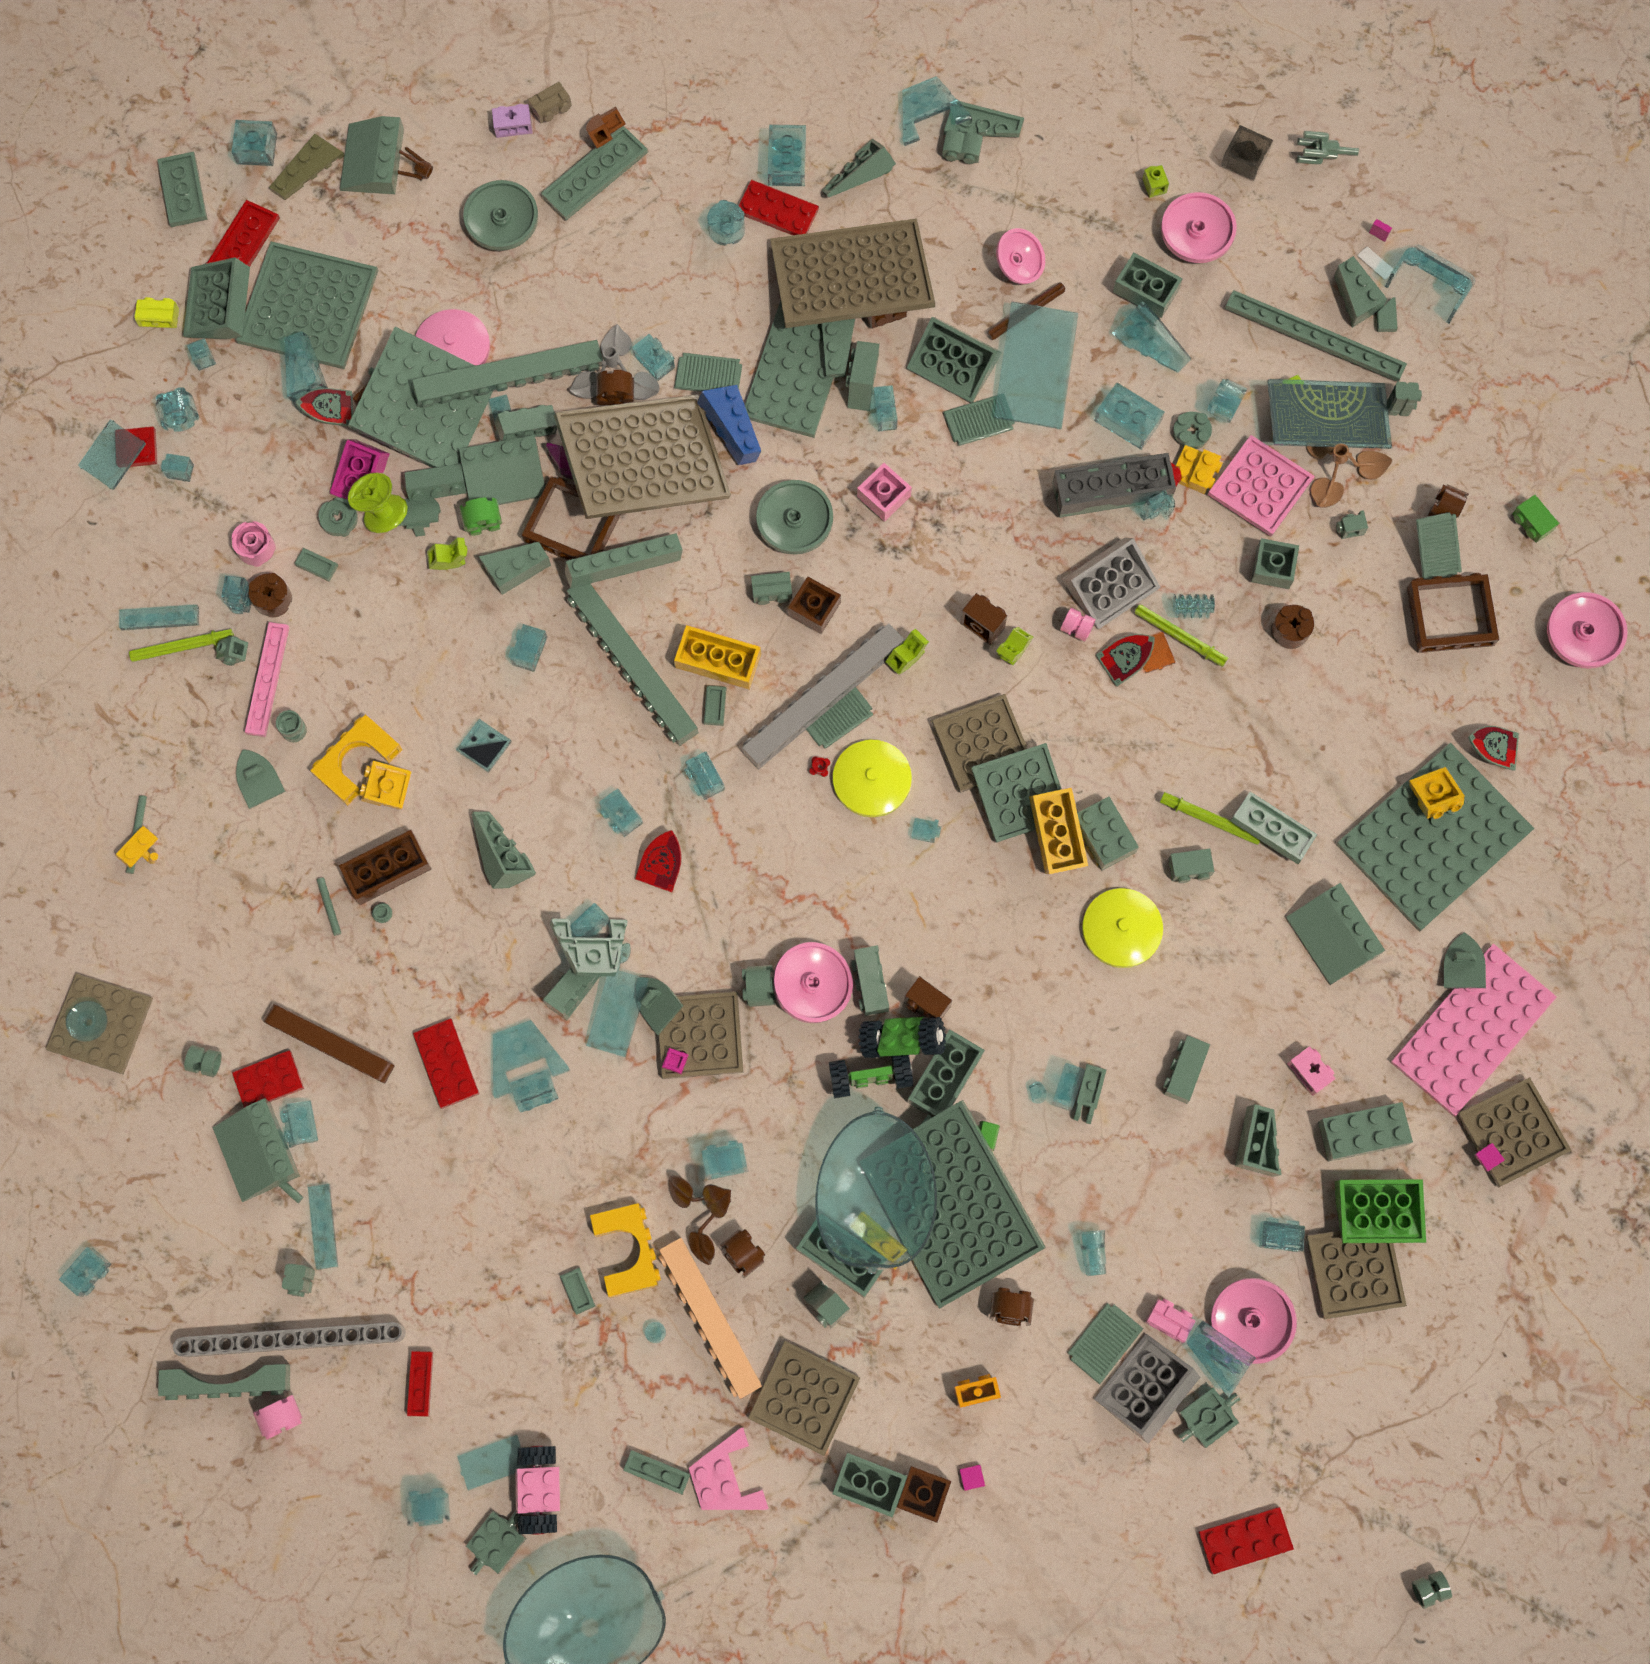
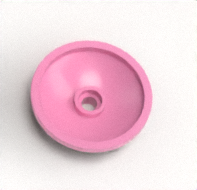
[996,228,1045,284]

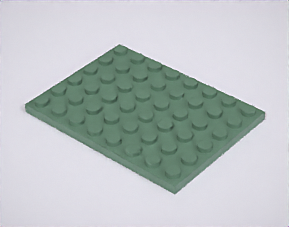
[1336,743,1535,932]
[859,1100,1046,1309]

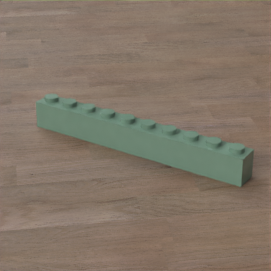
[412,340,603,408]
[567,584,699,746]

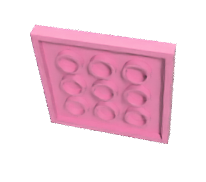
[1208,435,1315,537]

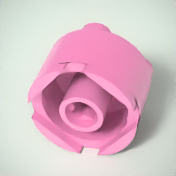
[232,521,276,567]
[253,1395,302,1440]

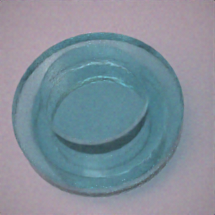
[645,1322,666,1343]

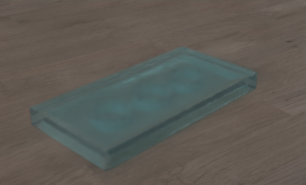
[586,970,649,1057]

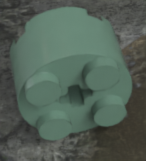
[742,965,776,1007]

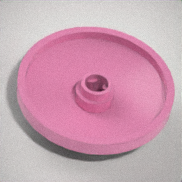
[1161,192,1237,263]
[416,309,490,366]
[1547,592,1627,669]
[772,942,853,1023]
[1211,1278,1297,1364]

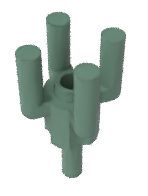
[1297,131,1359,164]

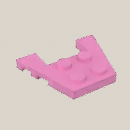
[689,1428,769,1510]

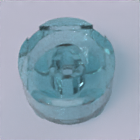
[707,200,745,246]
[1207,379,1248,423]
[155,387,199,432]
[405,1488,450,1526]

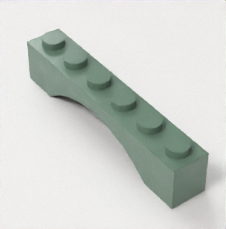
[158,1364,290,1400]

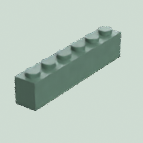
[565,533,683,588]

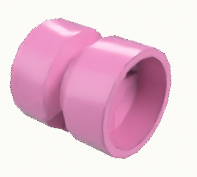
[1060,607,1096,642]

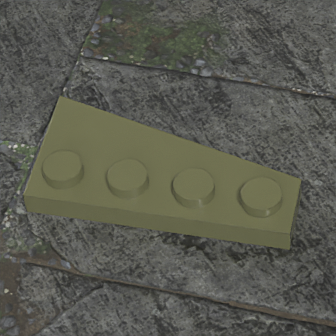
[269,133,345,200]

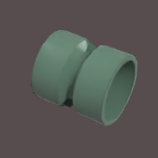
[276,710,307,743]
[184,1045,222,1077]
[1412,1571,1452,1609]

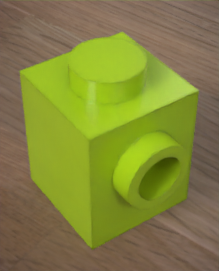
[1142,165,1169,198]

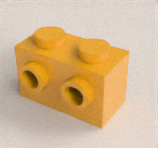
[954,1374,1001,1408]

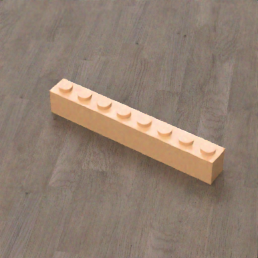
[658,1238,763,1399]

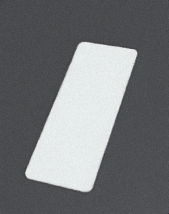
[1358,247,1395,279]

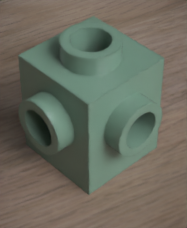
[216,636,248,666]

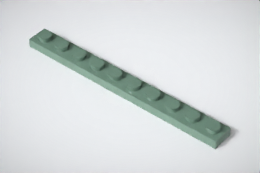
[1225,290,1407,382]

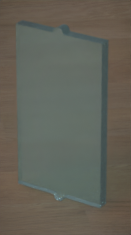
[457,1435,528,1490]

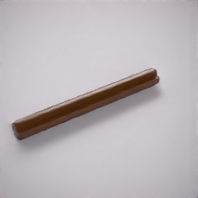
[987,282,1066,340]

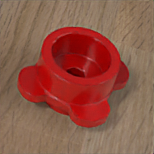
[809,756,831,777]

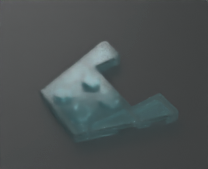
[902,76,972,146]
[493,1020,570,1099]

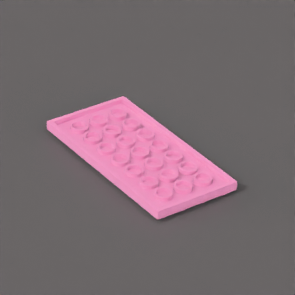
[1390,943,1557,1117]

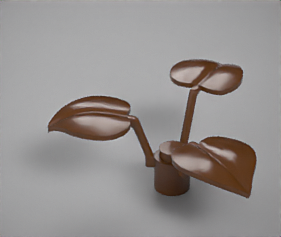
[668,1175,731,1265]

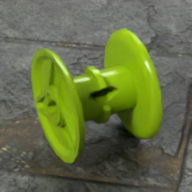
[348,472,408,533]

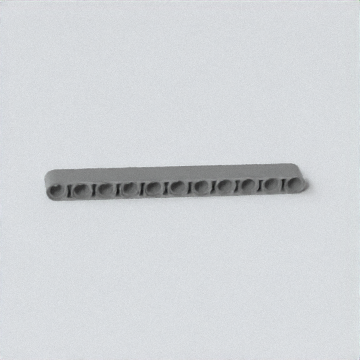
[173,1322,406,1357]

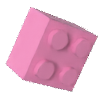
[857,463,912,522]

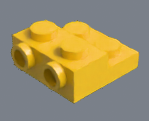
[1176,445,1223,494]
[359,761,411,810]
[1409,767,1465,819]

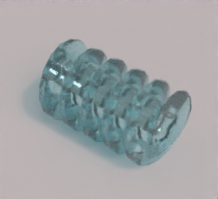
[1173,594,1215,619]

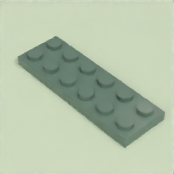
[541,126,648,221]

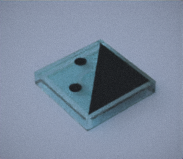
[456,719,512,773]

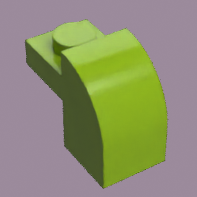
[427,537,467,570]
[996,627,1034,665]
[886,629,929,675]

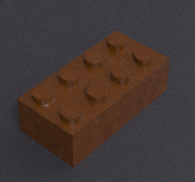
[339,830,432,905]

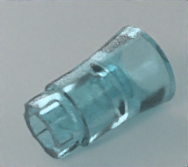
[1077,1230,1107,1276]

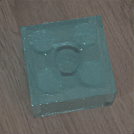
[232,120,277,166]
[701,1140,748,1180]

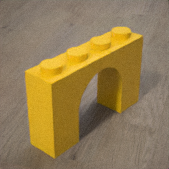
[310,714,403,806]
[590,1203,661,1298]

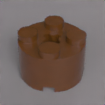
[596,370,634,405]
[1427,484,1469,518]
[248,573,292,618]
[1271,604,1314,649]
[719,1229,765,1279]
[989,1287,1034,1326]

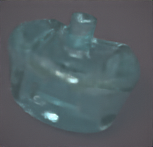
[1029,1081,1047,1103]

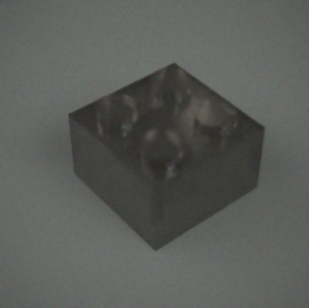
[1221,125,1273,181]

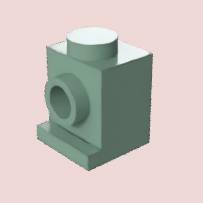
[1336,510,1368,539]

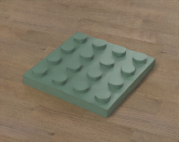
[971,743,1062,843]

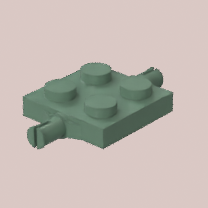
[1178,1387,1240,1448]
[466,1510,527,1575]

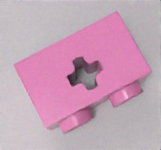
[1287,1046,1336,1096]

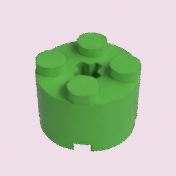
[459,497,502,536]

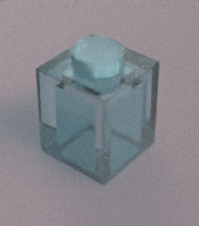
[187,338,216,371]
[161,454,194,482]

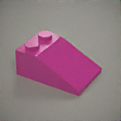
[330,439,390,500]

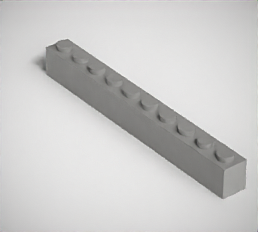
[742,624,905,770]

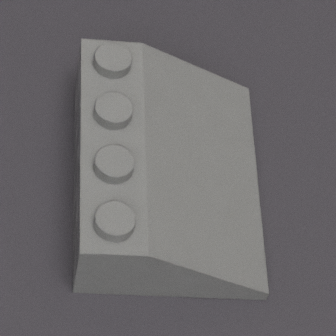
[1063,537,1161,629]
[1094,1334,1200,1444]

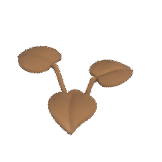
[1306,443,1393,508]

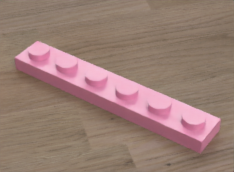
[245,622,290,737]

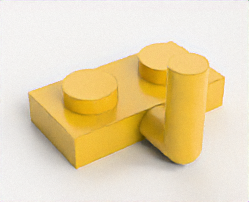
[115,826,158,869]

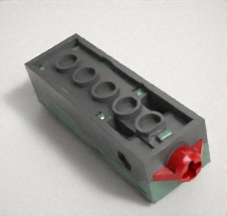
[1052,453,1182,518]

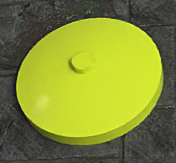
[833,740,912,817]
[1082,888,1163,968]

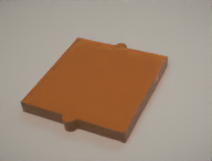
[1143,632,1176,674]

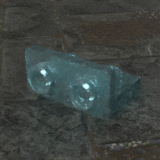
[1140,490,1175,521]
[510,1069,559,1112]
[280,1100,318,1148]

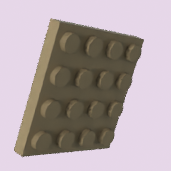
[932,694,1028,793]
[46,974,153,1075]
[659,992,744,1079]
[1457,1077,1572,1188]
[1306,1231,1407,1320]
[748,1341,860,1456]

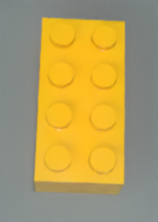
[674,625,761,690]
[1029,788,1088,874]

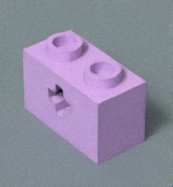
[492,104,533,138]

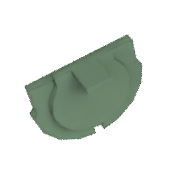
[398,498,441,537]

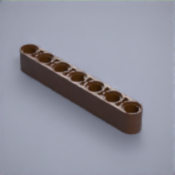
[263,1004,395,1084]

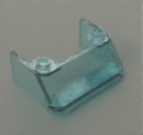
[1385,244,1476,324]

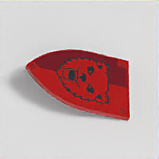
[635,830,682,892]

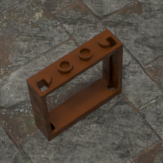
[522,476,621,560]
[1407,573,1499,653]

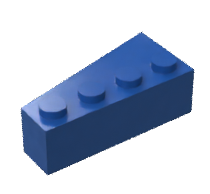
[697,385,761,465]

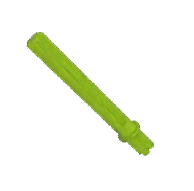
[1135,604,1229,667]
[129,629,234,662]
[1160,792,1261,845]

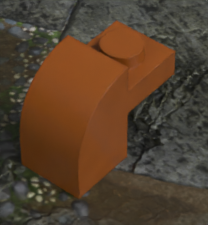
[586,106,626,149]

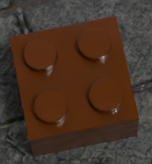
[788,576,841,634]
[960,593,1008,646]
[904,976,952,1019]
[897,1466,951,1523]

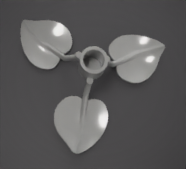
[570,324,660,400]

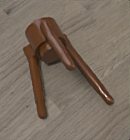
[398,147,433,181]

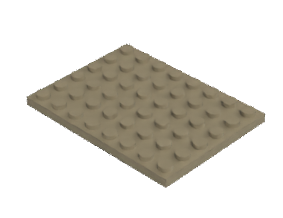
[770,218,935,328]
[554,395,731,519]

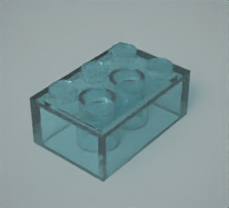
[768,125,806,186]
[1094,383,1165,450]

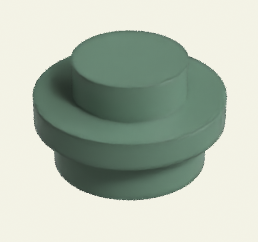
[372,903,393,923]

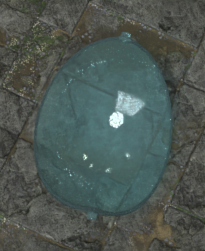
[815,1107,937,1274]
[503,1554,666,1664]

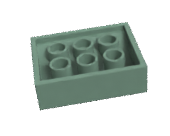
[340,116,404,195]
[183,258,250,339]
[907,317,1002,403]
[459,435,545,505]
[1286,883,1385,985]
[213,1098,300,1202]

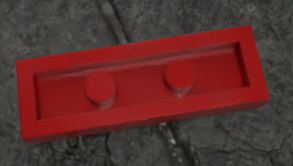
[407,1351,434,1417]

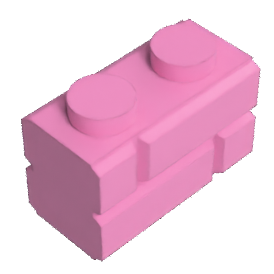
[1145,1298,1195,1344]

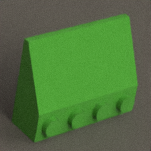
[1335,1179,1426,1243]

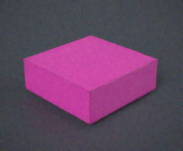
[1369,219,1392,242]
[662,1048,689,1075]
[1474,1143,1505,1172]
[959,1465,985,1491]

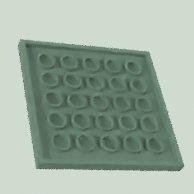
[236,241,379,369]
[348,326,494,468]

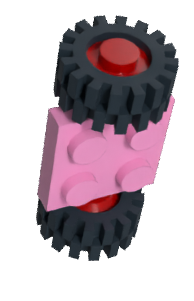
[515,1446,560,1535]

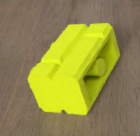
[135,297,179,328]

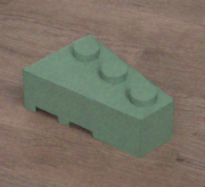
[543,966,601,1021]

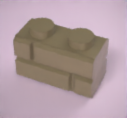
[528,82,572,123]

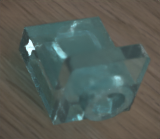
[911,818,942,843]

